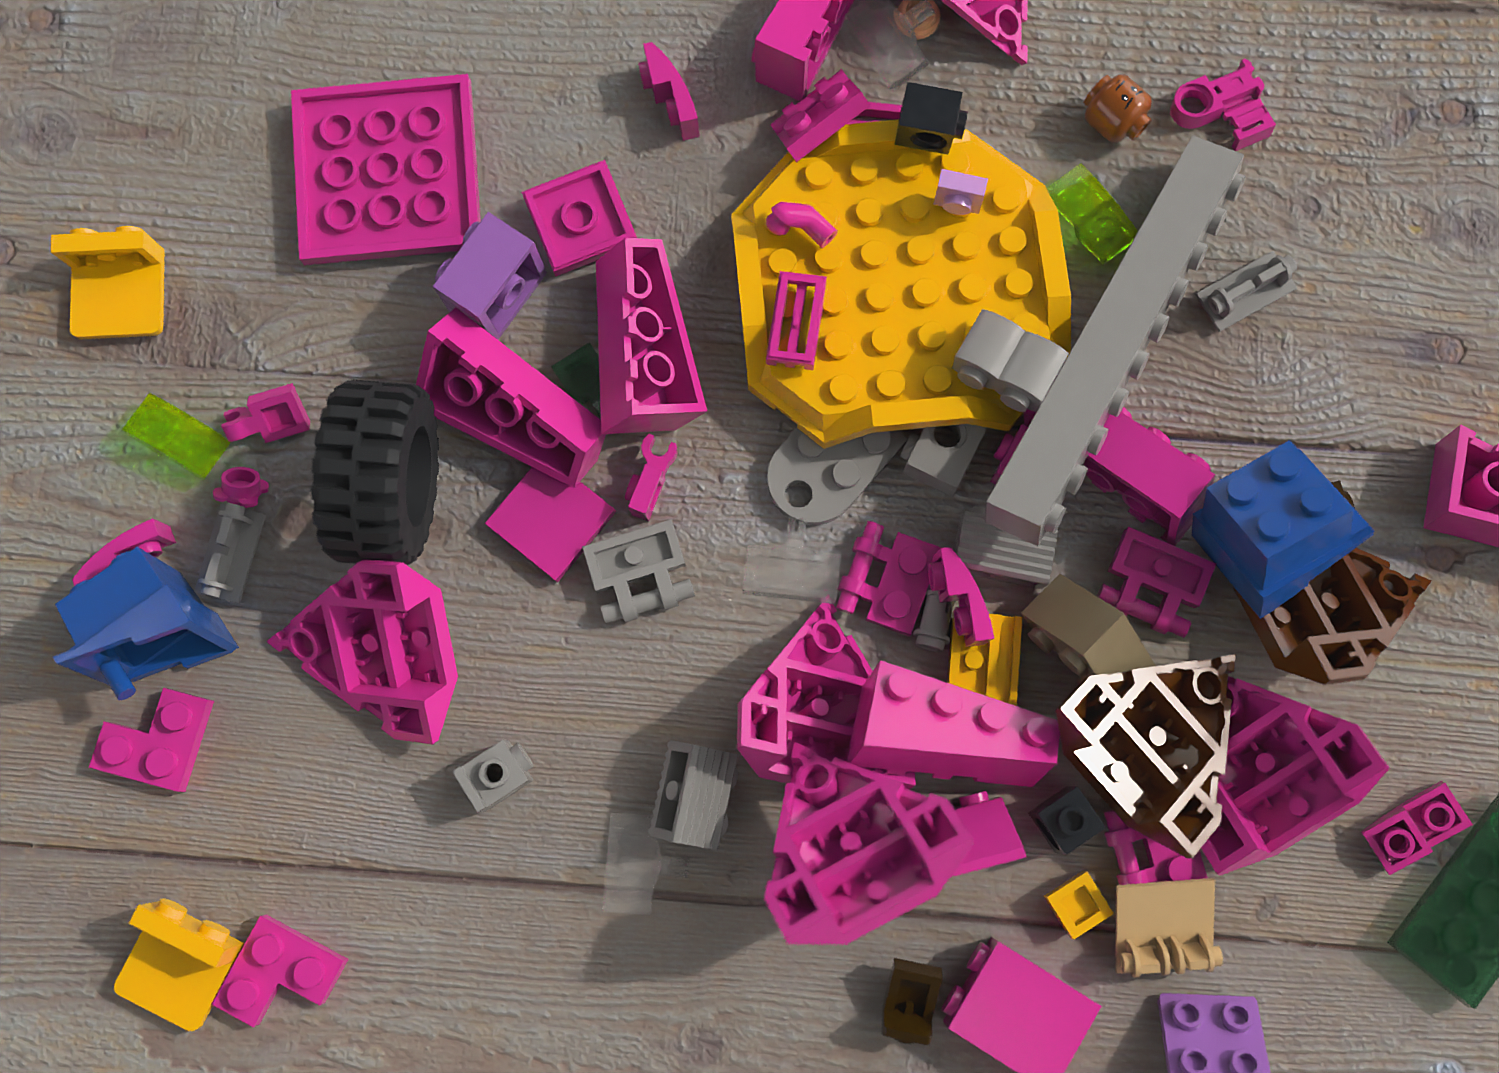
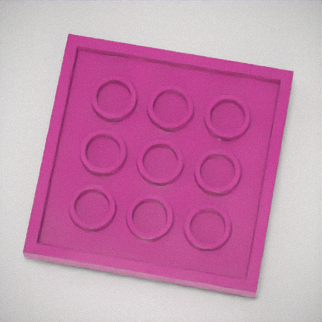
[291,74,481,265]

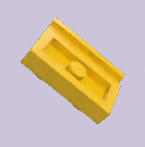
[947,611,1022,706]

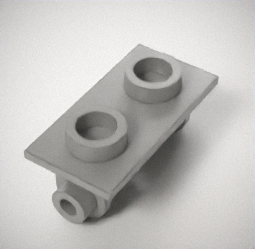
[1195,251,1297,332]
[194,503,266,604]

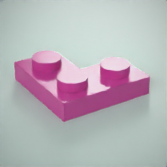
[89,688,214,792]
[211,914,349,1028]

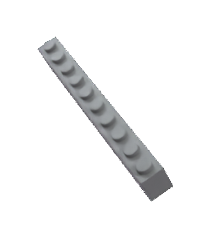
[985,136,1246,546]

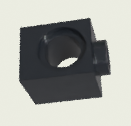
[894,82,968,155]
[1028,786,1106,855]

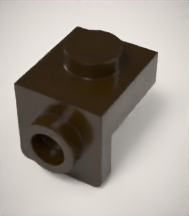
[882,958,942,1045]

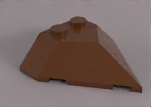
[1233,548,1432,685]
[1055,654,1236,859]

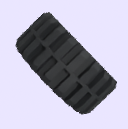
[311,380,439,565]

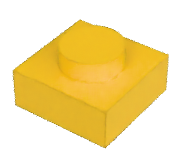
[1044,870,1114,940]

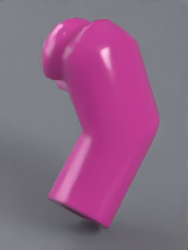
[766,201,838,248]

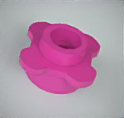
[213,467,269,508]

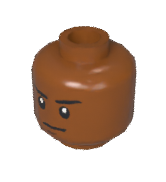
[1083,74,1152,143]

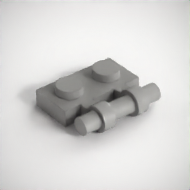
[582,519,695,624]

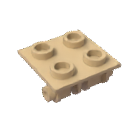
[1115,878,1223,978]

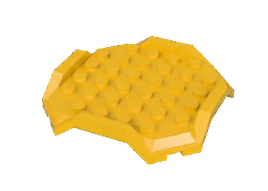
[731,119,1071,449]

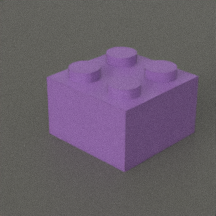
[433,212,547,339]

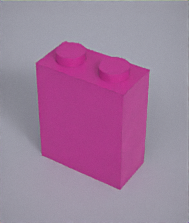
[942,937,1102,1073]

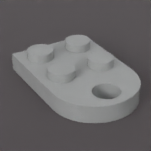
[767,427,909,525]

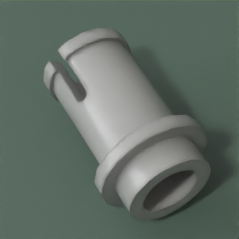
[913,590,956,652]

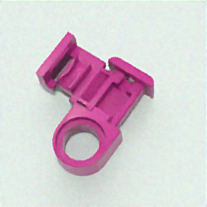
[1170,59,1276,151]

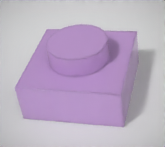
[934,169,988,215]

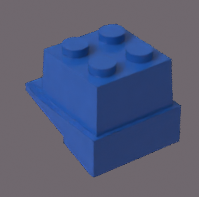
[1192,440,1374,619]
[53,547,239,700]

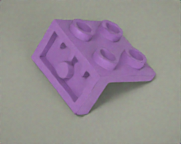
[1157,993,1271,1073]

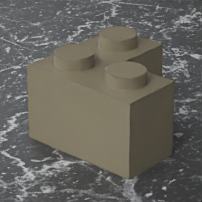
[1021,574,1156,685]

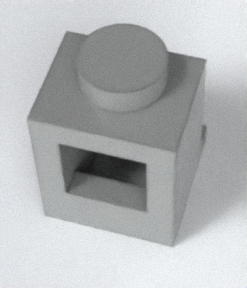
[452,740,534,812]

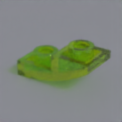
[1047,163,1138,264]
[121,393,231,481]

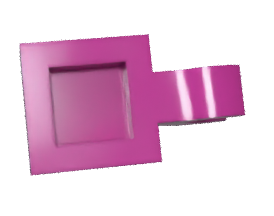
[221,383,310,443]
[625,434,678,521]

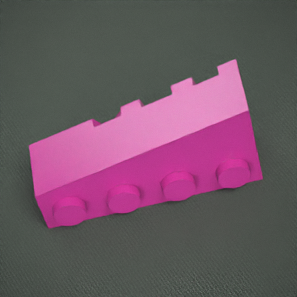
[751,0,855,101]
[596,238,707,434]
[416,307,606,488]
[1023,407,1215,546]
[1423,425,1499,547]
[847,660,1060,787]

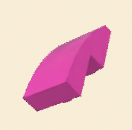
[638,42,700,141]
[72,518,176,586]
[928,547,995,647]
[1361,781,1473,876]

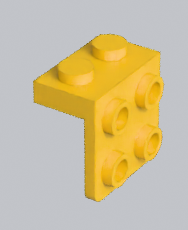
[51,226,165,339]
[114,898,245,1031]

